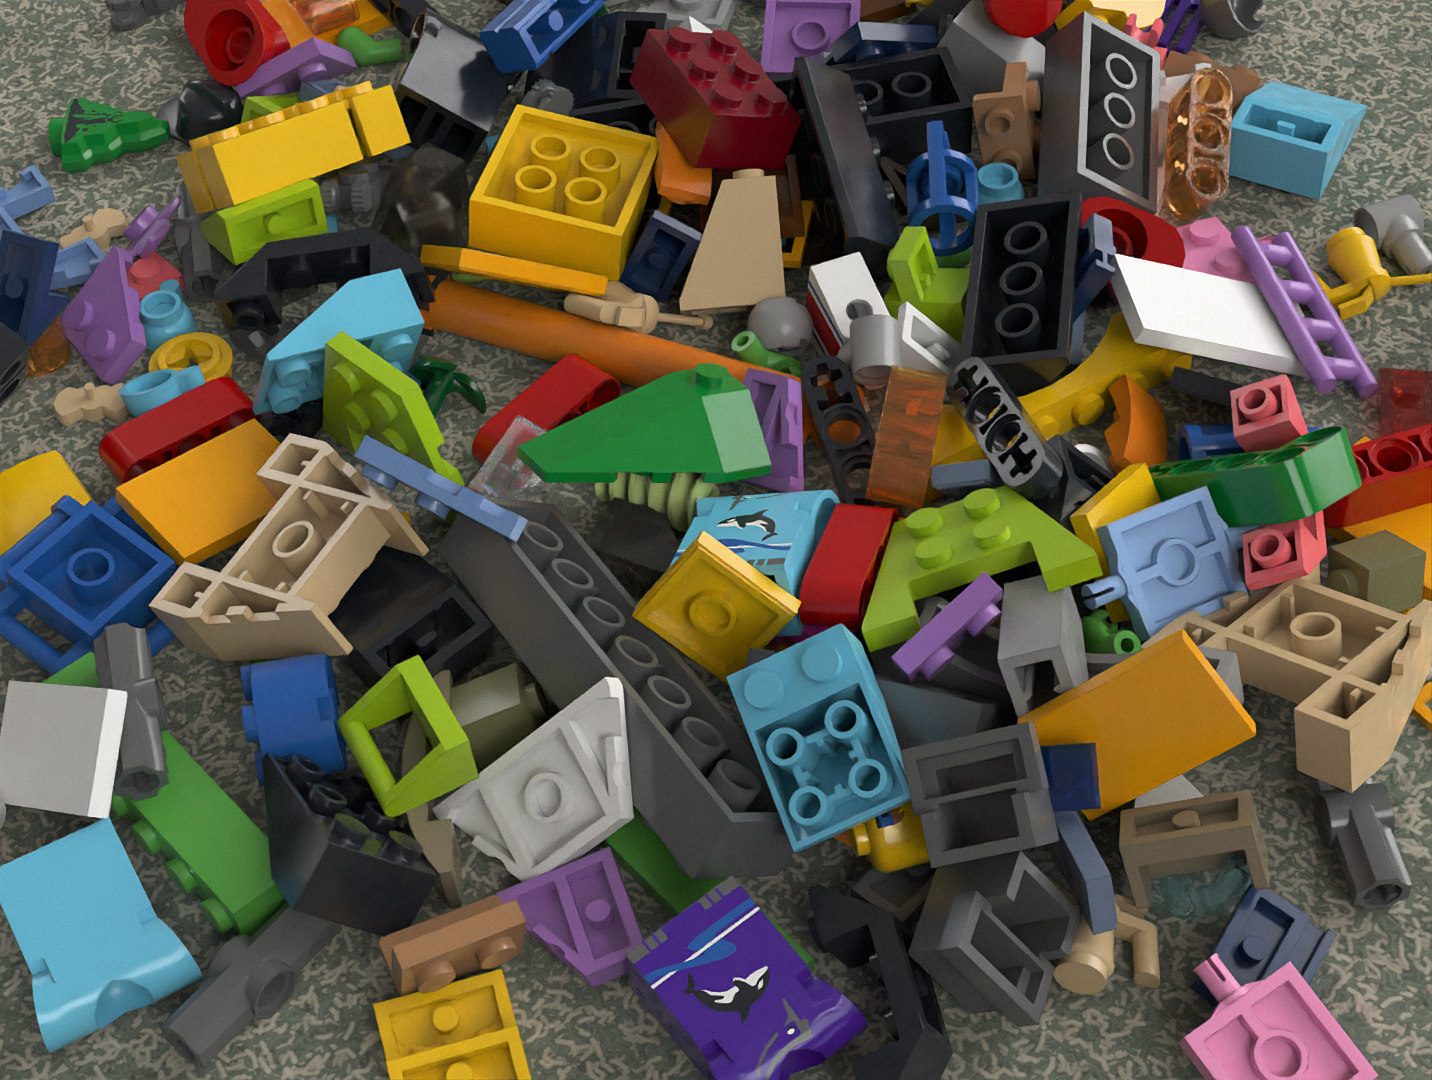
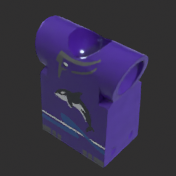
[625,875,868,1080]

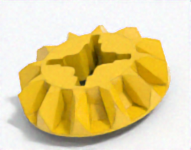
[149,332,235,382]

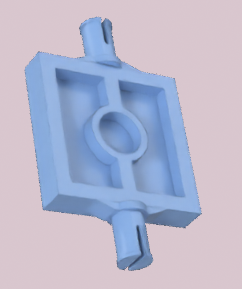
[1081,486,1263,641]

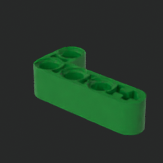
[1148,425,1362,528]

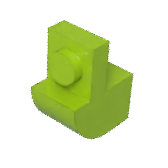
[883,227,970,344]

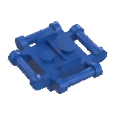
[0,495,211,678]

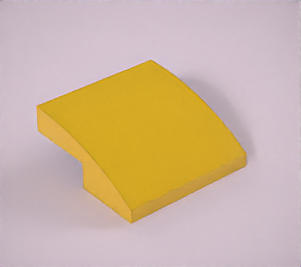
[0,450,95,556]
[373,969,531,1080]

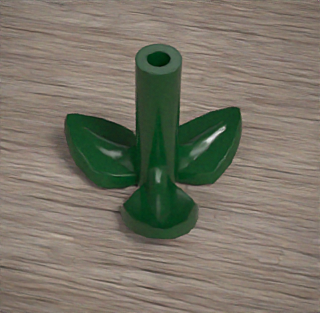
[408,354,487,419]

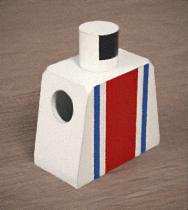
[805,252,890,390]

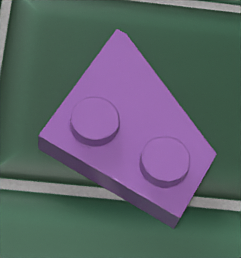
[235,37,357,99]
[57,245,147,385]
[738,368,804,493]
[891,571,1003,684]
[495,846,645,988]

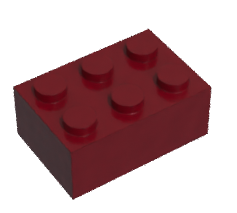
[629,27,802,170]

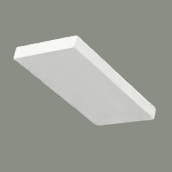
[1108,253,1321,378]

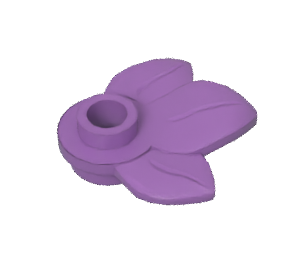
[123,195,182,259]

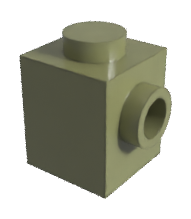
[1326,529,1426,612]
[450,662,550,769]

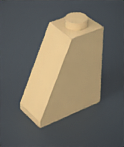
[679,169,786,317]

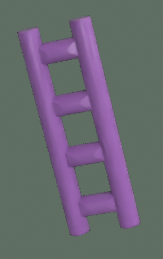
[1231,226,1380,398]

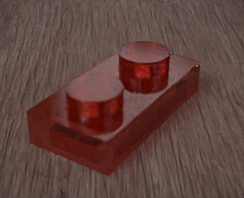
[1377,368,1432,438]

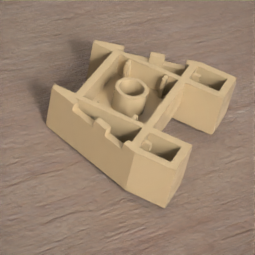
[148,433,429,661]
[1140,563,1432,793]

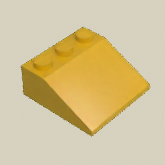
[468,104,659,282]

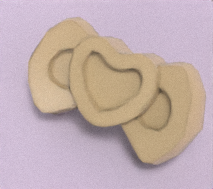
[60,208,129,249]
[53,382,131,427]

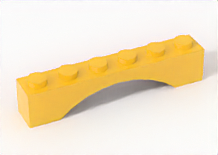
[889,311,1193,504]

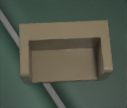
[1119,789,1269,909]

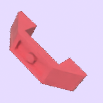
[1230,373,1327,591]

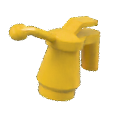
[1311,227,1432,320]

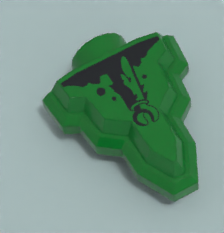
[49,98,170,174]

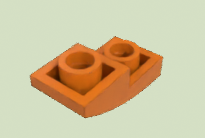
[653,120,712,205]
[1104,374,1168,475]

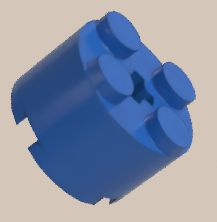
[240,652,348,787]

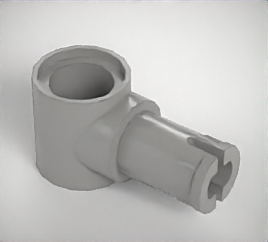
[1353,193,1432,288]
[817,314,902,386]

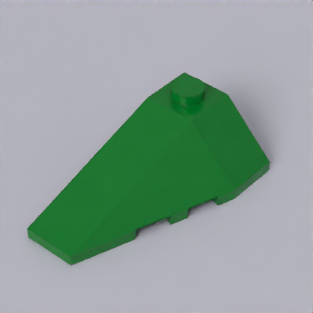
[517,363,772,483]

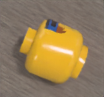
[848,801,930,873]

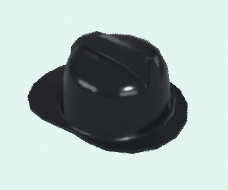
[156,79,244,148]

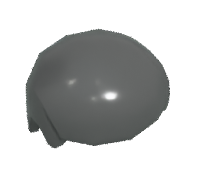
[1199,0,1265,39]

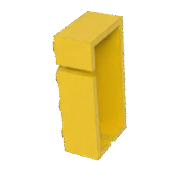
[175,80,411,214]

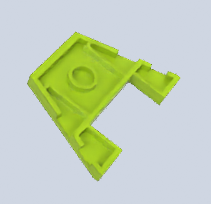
[322,331,465,524]
[861,485,1103,652]

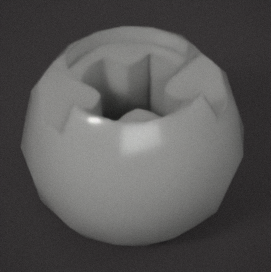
[746,297,813,356]

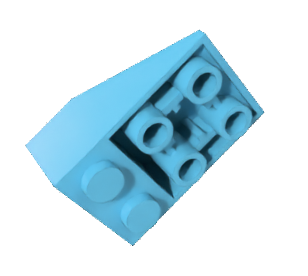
[1222,81,1367,200]
[252,268,425,415]
[726,623,911,853]

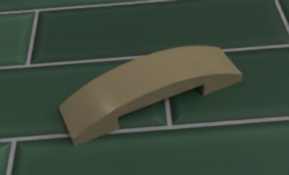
[401,670,462,907]

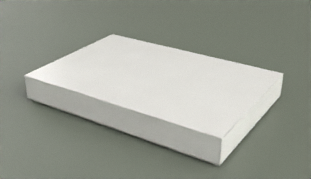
[0,680,128,819]

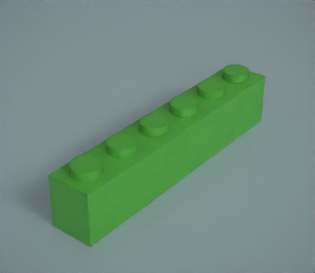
[42,651,287,937]

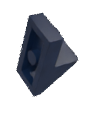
[619,209,703,303]
[0,230,71,346]

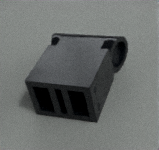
[393,7,525,174]

